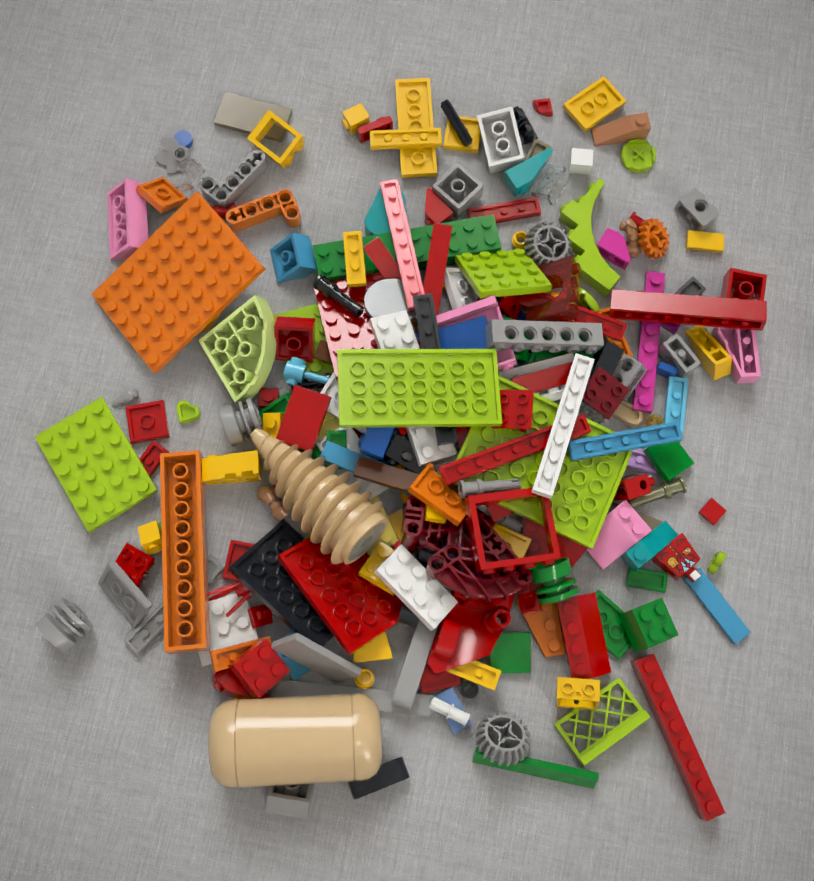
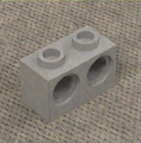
[613,354,647,401]

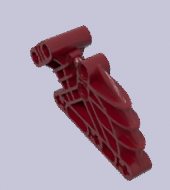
[400,495,533,603]

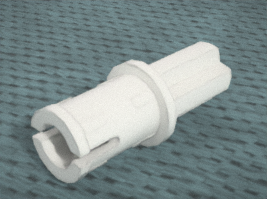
[429,697,470,726]

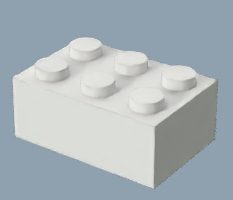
[477,106,525,174]

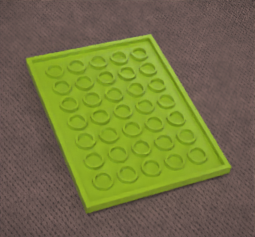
[454,375,633,549]

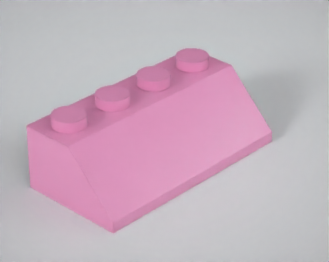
[107,178,149,260]

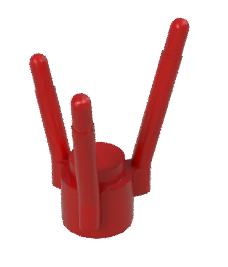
[207,580,252,617]

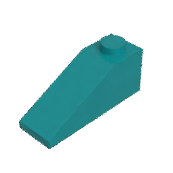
[503,147,553,197]
[621,520,678,572]

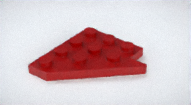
[522,518,600,595]

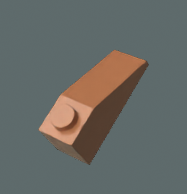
[591,113,651,147]

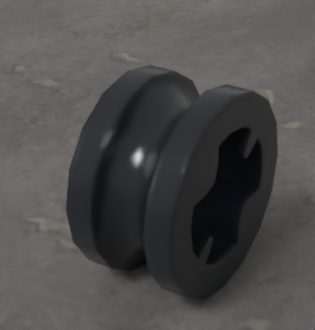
[460,680,479,699]

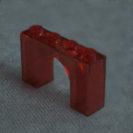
[526,256,581,322]

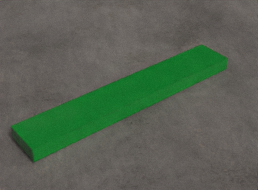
[472,746,599,789]

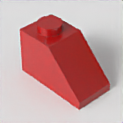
[424,187,453,226]

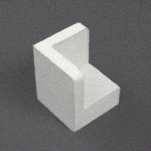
[568,148,593,175]

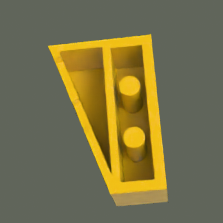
[202,450,263,485]

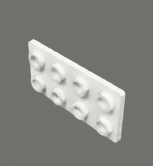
[498,353,574,401]

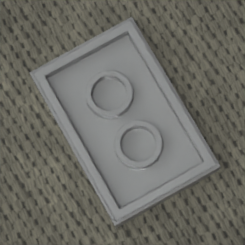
[98,560,153,627]

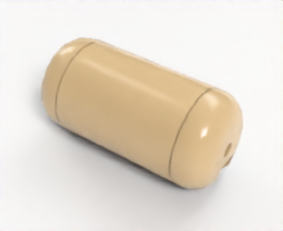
[208,693,382,788]

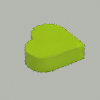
[176,400,201,424]
[707,551,727,575]

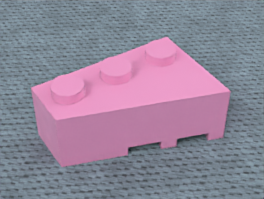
[711,327,761,384]

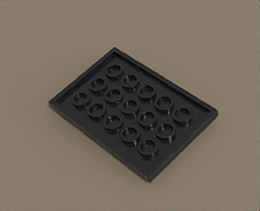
[228,519,334,647]

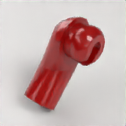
[212,203,237,219]

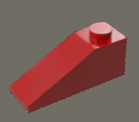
[212,668,271,699]

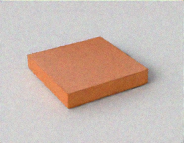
[136,177,188,214]

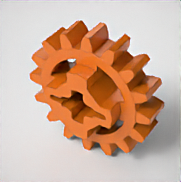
[637,218,670,259]

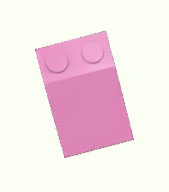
[586,500,652,570]

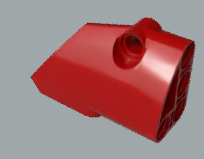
[427,576,515,675]

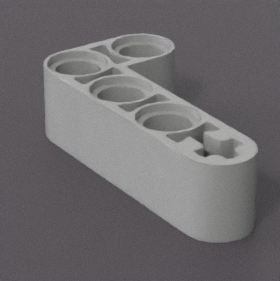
[199,149,268,208]

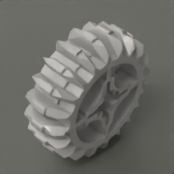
[523,221,572,271]
[475,711,531,767]

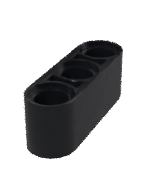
[348,757,410,800]

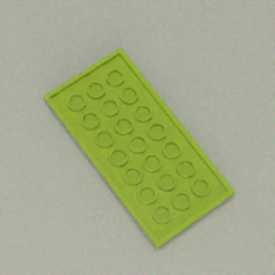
[337,349,502,428]

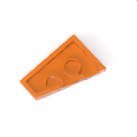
[408,462,466,527]
[515,599,565,657]

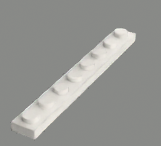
[531,353,595,499]

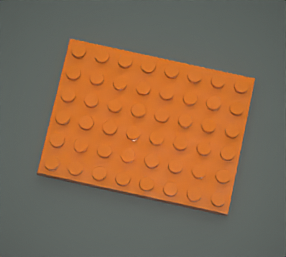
[91,191,266,374]

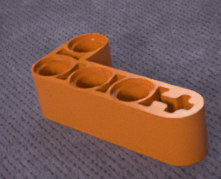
[225,189,301,232]

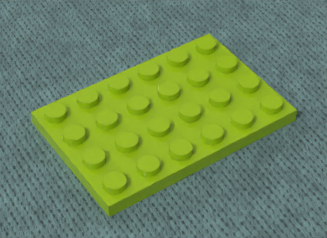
[34,397,158,533]

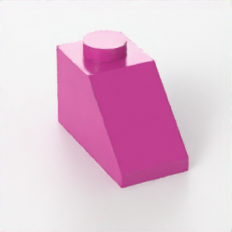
[597,228,631,270]

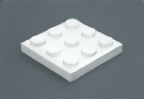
[198,593,259,667]

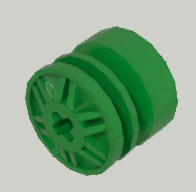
[529,557,579,604]

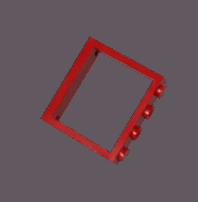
[464,487,561,575]

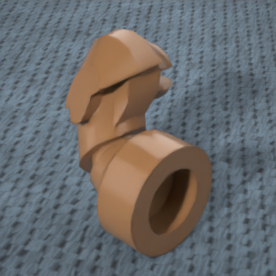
[619,218,642,257]
[257,485,290,520]

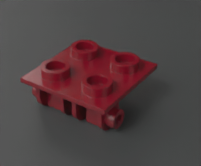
[582,366,630,420]

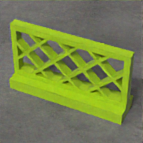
[554,677,650,767]

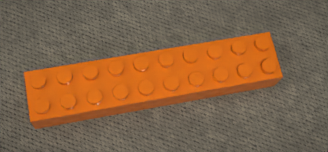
[160,450,210,654]

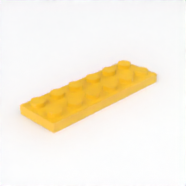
[395,78,437,178]

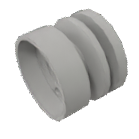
[219,398,263,446]
[36,598,93,653]

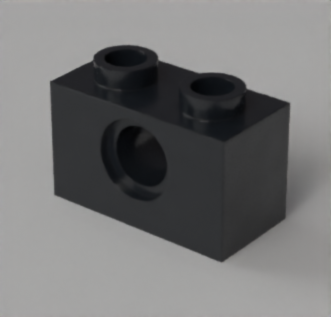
[385,434,425,474]

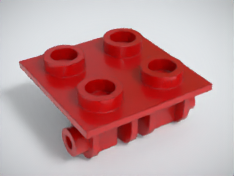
[492,390,534,432]
[115,543,155,588]

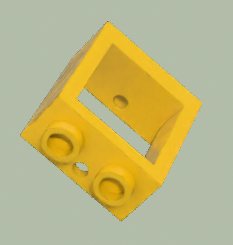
[247,110,305,169]
[555,677,600,710]

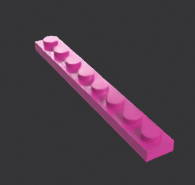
[632,271,665,414]

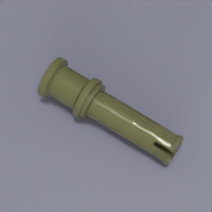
[627,476,687,509]

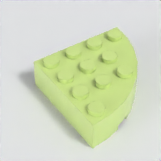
[198,295,276,404]

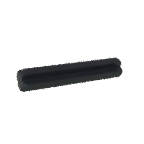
[441,99,473,146]

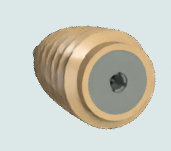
[250,428,389,564]

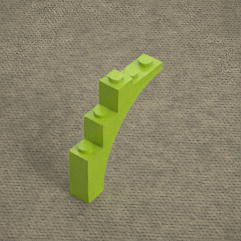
[558,178,620,297]

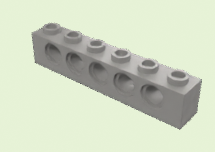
[485,319,604,354]

